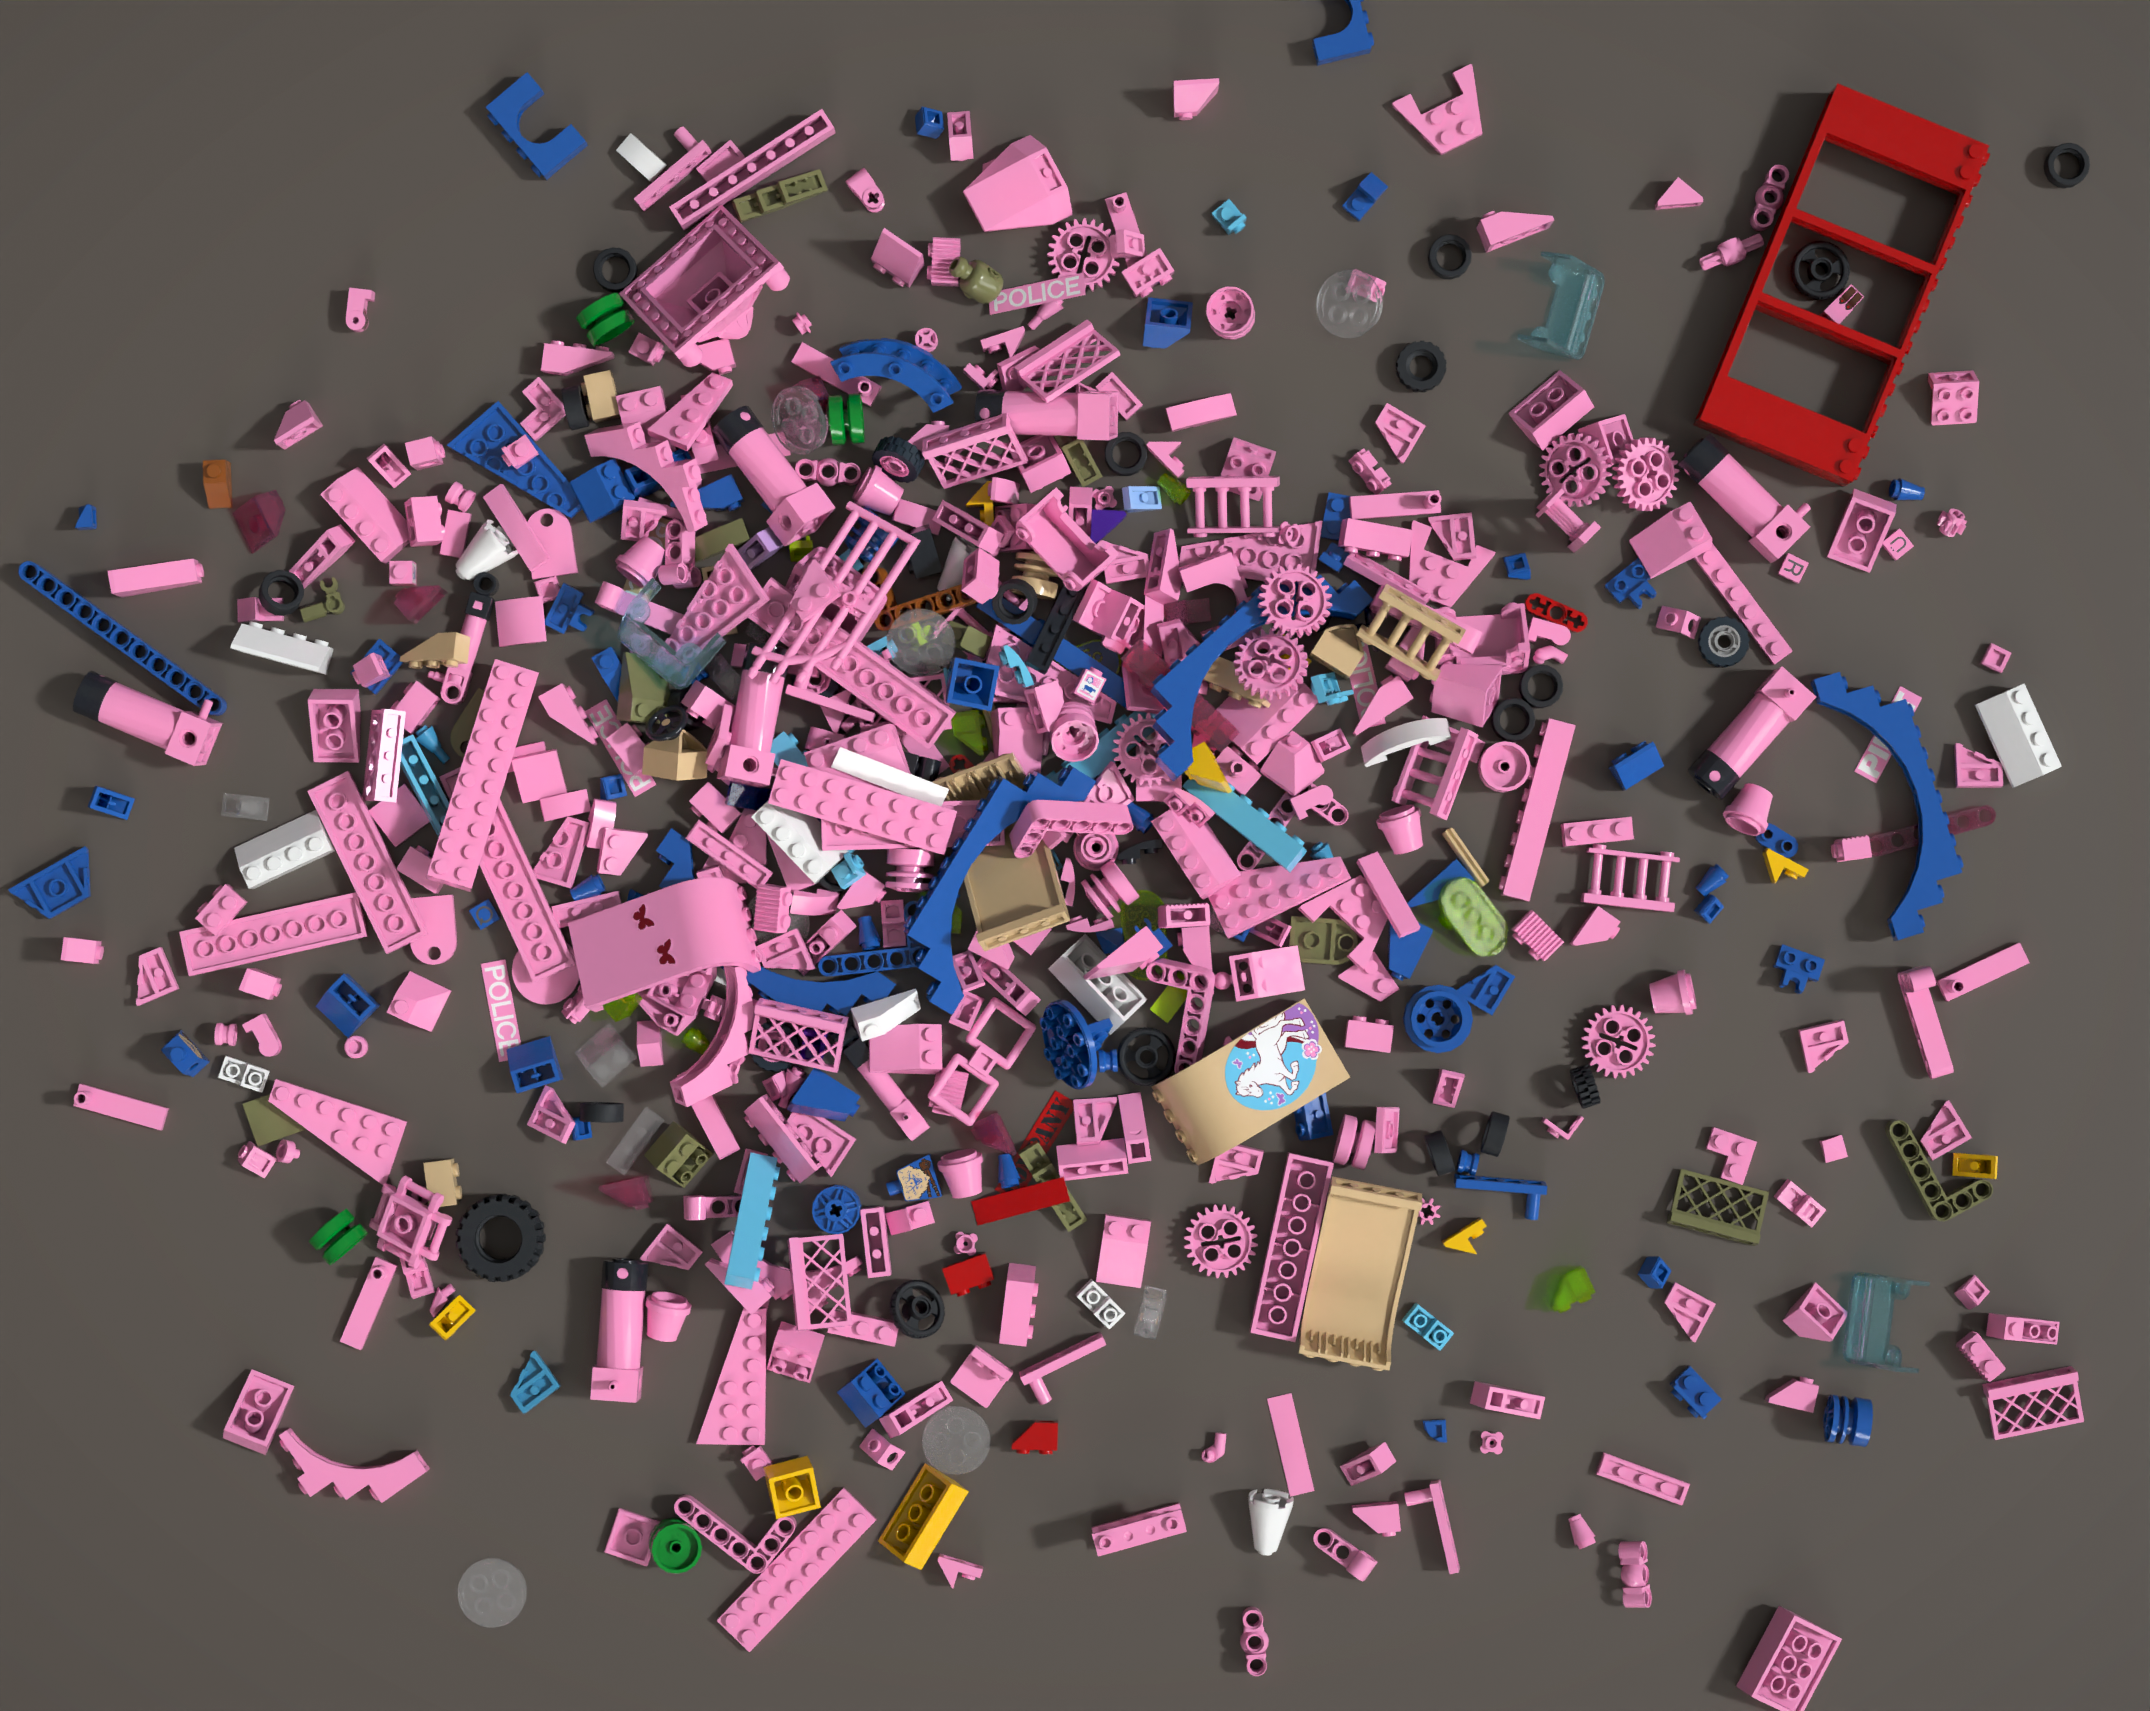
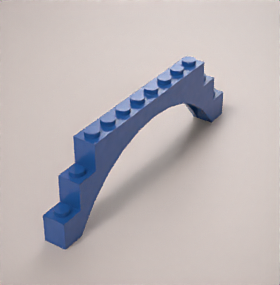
[1150,569,1373,782]
[1810,672,1963,941]
[904,765,1096,1015]
[656,828,897,1016]

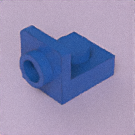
[1319,542,1350,573]

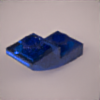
[725,781,772,810]

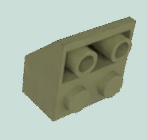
[644,1121,713,1188]

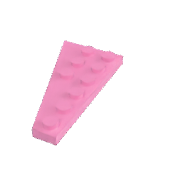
[986,624,1117,724]

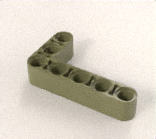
[1885,1119,1993,1222]

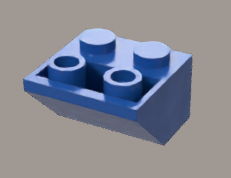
[1609,741,1664,791]
[316,974,380,1038]
[506,1036,564,1093]
[837,1358,906,1428]

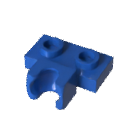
[1605,558,1657,609]
[545,583,595,634]
[1774,944,1825,994]

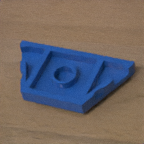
[8,846,91,919]

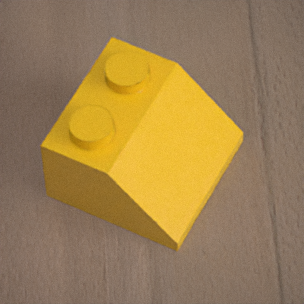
[1185,741,1232,793]
[763,1456,821,1519]

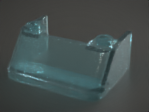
[1517,251,1605,360]
[617,577,726,689]
[1843,1272,1930,1373]

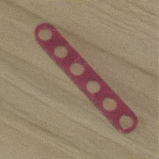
[1869,805,1996,857]

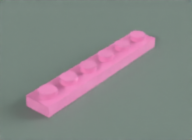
[1694,543,1792,665]

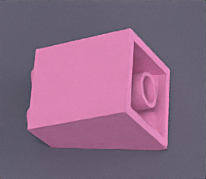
[1429,664,1502,727]

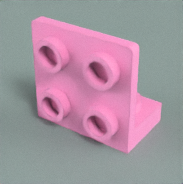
[1928,370,1979,425]
[1221,437,1276,501]
[950,1345,1013,1408]

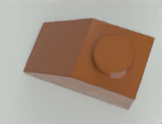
[203,460,232,509]

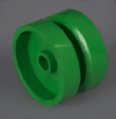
[576,293,635,347]
[828,393,865,445]
[308,1209,368,1266]
[648,1517,702,1574]

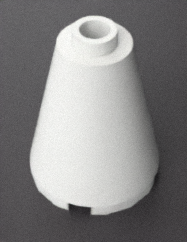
[455,520,518,581]
[937,536,987,601]
[1248,1489,1294,1556]

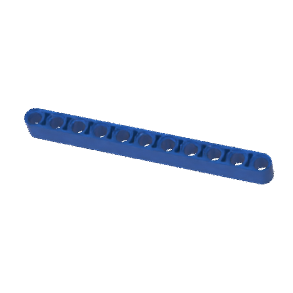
[18,561,227,716]

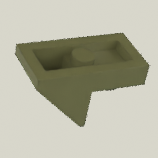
[942,620,992,659]

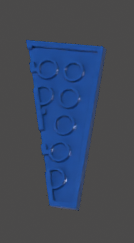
[447,401,582,518]

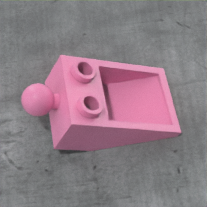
[1214,945,1305,1002]

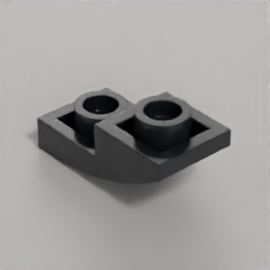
[1117,839,1163,864]

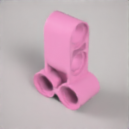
[658,519,702,589]
[683,1195,741,1220]
[1313,1528,1377,1582]

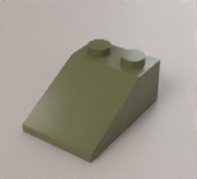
[616,652,670,725]

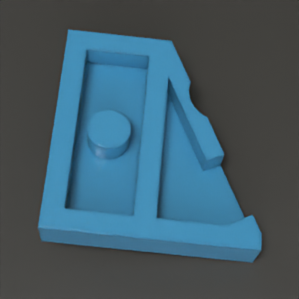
[510,1350,561,1414]

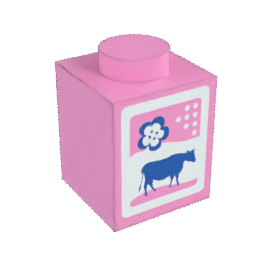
[389,561,416,586]
[1071,667,1106,704]

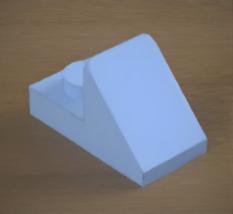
[1122,486,1162,513]

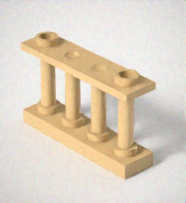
[1356,583,1466,682]

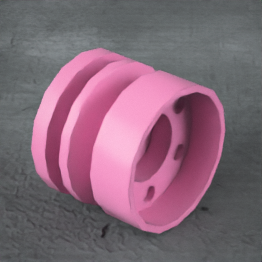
[1206,286,1255,340]
[1049,701,1099,762]
[885,849,935,893]
[1081,859,1140,920]

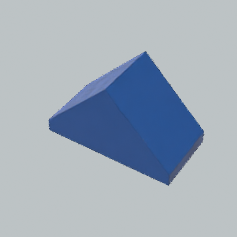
[88,786,135,820]

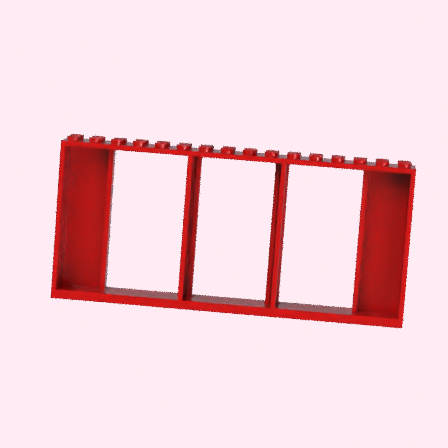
[1693,83,1990,487]

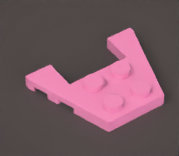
[1392,64,1482,155]
[1409,520,1496,608]
[1298,875,1388,971]

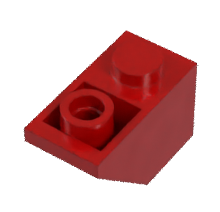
[1012,1420,1058,1454]

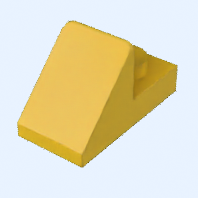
[966,481,994,526]
[1763,848,1809,884]
[1952,1153,1998,1179]
[1441,1217,1487,1254]
[429,1295,476,1341]

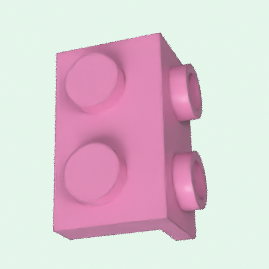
[195,884,248,936]

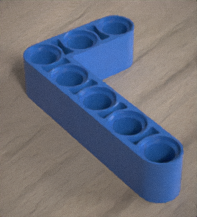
[818,901,926,976]

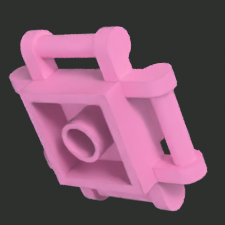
[369,1176,452,1268]

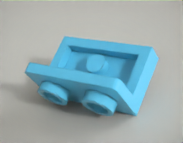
[1311,672,1354,706]

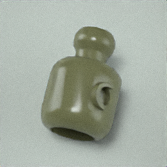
[949,257,1003,304]

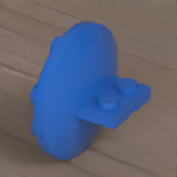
[1040,1000,1113,1089]

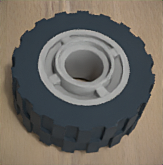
[1698,616,1750,668]

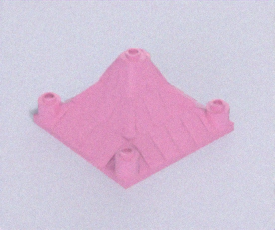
[619,205,790,367]

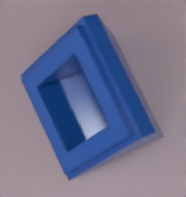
[1694,894,1724,924]
[571,1117,592,1141]

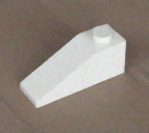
[851,988,921,1041]

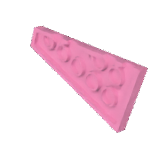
[1179,521,1323,582]
[653,544,770,679]
[1208,857,1351,939]
[268,1079,407,1185]
[696,1307,767,1445]

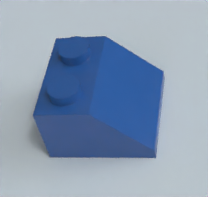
[570,458,635,523]

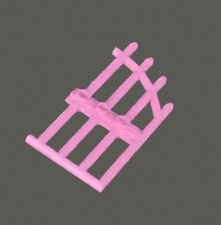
[746,501,921,684]

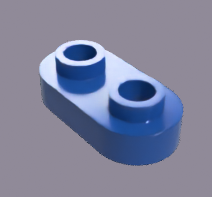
[1755,823,1798,858]

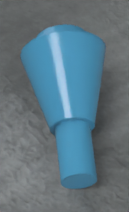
[415,725,450,764]
[1309,841,1333,860]

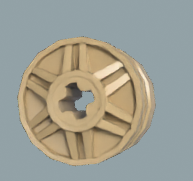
[1009,552,1059,600]

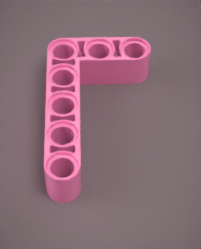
[595,581,684,635]
[1369,585,1483,654]
[1236,783,1348,871]
[1009,800,1134,858]
[1146,958,1215,1073]
[1897,966,1954,1079]
[674,1494,796,1574]

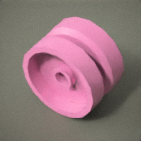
[1477,741,1531,793]
[1332,1114,1376,1170]

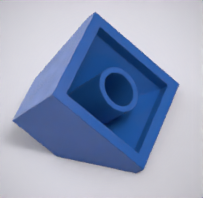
[1143,297,1193,348]
[946,657,1000,711]

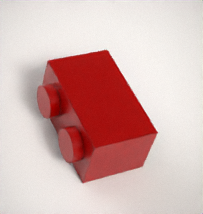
[942,1252,995,1297]

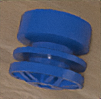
[844,506,899,563]
[812,1184,862,1234]
[1823,1394,1873,1447]

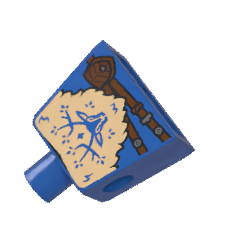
[161,1030,210,1077]
[886,1154,942,1201]

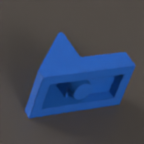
[1342,172,1388,221]

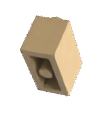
[581,370,621,423]
[423,1158,462,1207]

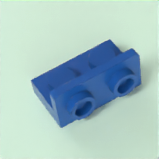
[1293,1092,1334,1141]
[1670,1366,1722,1419]

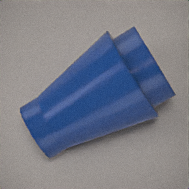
[1889,478,1925,500]
[1127,802,1154,834]
[1695,863,1729,897]
[570,874,605,901]
[858,916,881,951]
[998,1153,1021,1188]

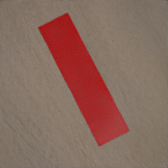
[971,1177,1070,1225]

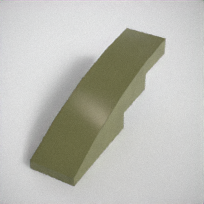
[732,169,828,223]
[1054,436,1103,487]
[1018,1140,1087,1232]

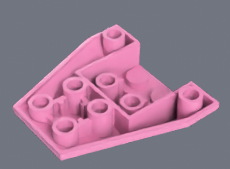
[963,135,1073,232]
[631,967,717,1036]

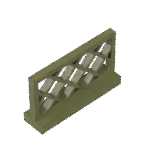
[1666,1169,1769,1246]

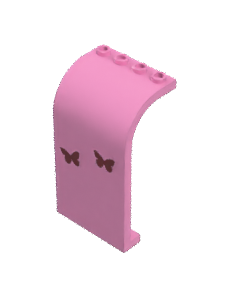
[568,877,761,1012]

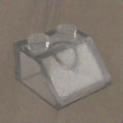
[575,1022,639,1087]

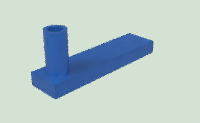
[1454,1174,1547,1220]

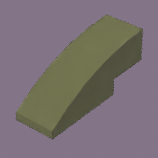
[695,518,750,564]

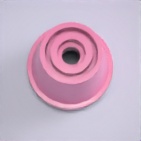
[852,465,904,516]
[615,536,665,589]
[1723,783,1773,836]
[1376,804,1423,855]
[1073,833,1119,871]
[1649,969,1697,1015]
[937,1149,983,1198]
[645,1291,691,1342]

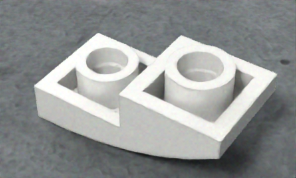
[616,133,667,182]
[218,1055,270,1092]
[1075,1279,1126,1329]

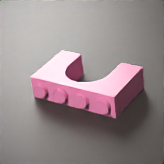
[1178,550,1262,651]

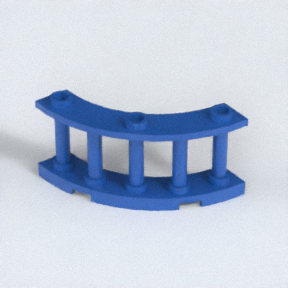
[830,338,962,413]

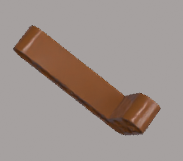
[862,567,978,631]

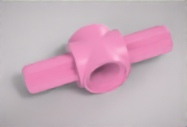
[1699,234,1764,270]

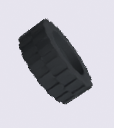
[1396,340,1447,393]

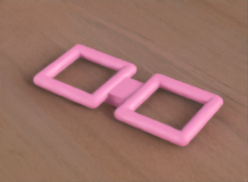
[928,997,1036,1126]

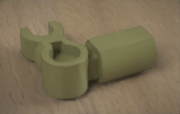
[300,577,345,623]

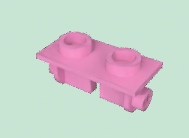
[1349,448,1392,495]
[561,984,590,1024]

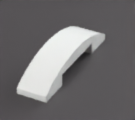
[1361,718,1452,767]

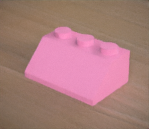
[1508,370,1594,451]

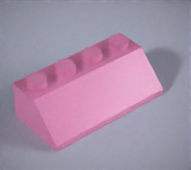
[320,467,410,564]
[1151,809,1241,900]

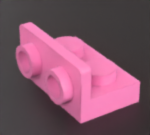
[1121,248,1174,298]

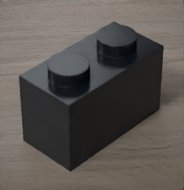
[900,524,942,579]

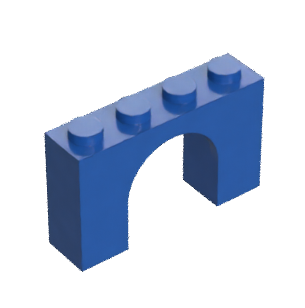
[1312,0,1374,66]
[486,72,588,180]

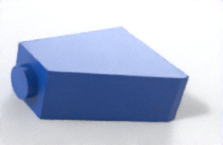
[1387,921,1434,981]
[787,1068,861,1122]

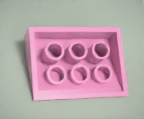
[1208,662,1318,765]
[804,723,911,795]
[744,1094,822,1183]
[1736,1606,1842,1711]

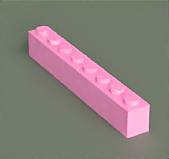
[669,109,836,230]
[1498,718,1576,902]

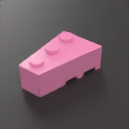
[999,1263,1039,1347]

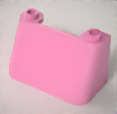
[1016,487,1119,591]
[785,547,887,642]
[1435,602,1530,675]

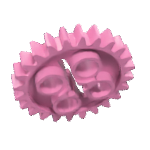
[1047,218,1120,292]
[1539,433,1612,507]
[1612,437,1680,511]
[1257,564,1332,638]
[1234,628,1308,700]
[1112,713,1169,787]
[1581,1005,1656,1079]
[1184,1204,1258,1278]

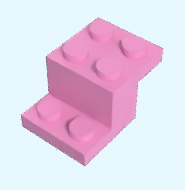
[1072,579,1145,651]

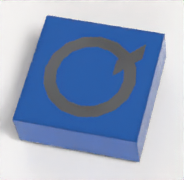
[469,899,501,930]

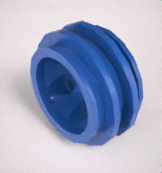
[1403,985,1473,1053]

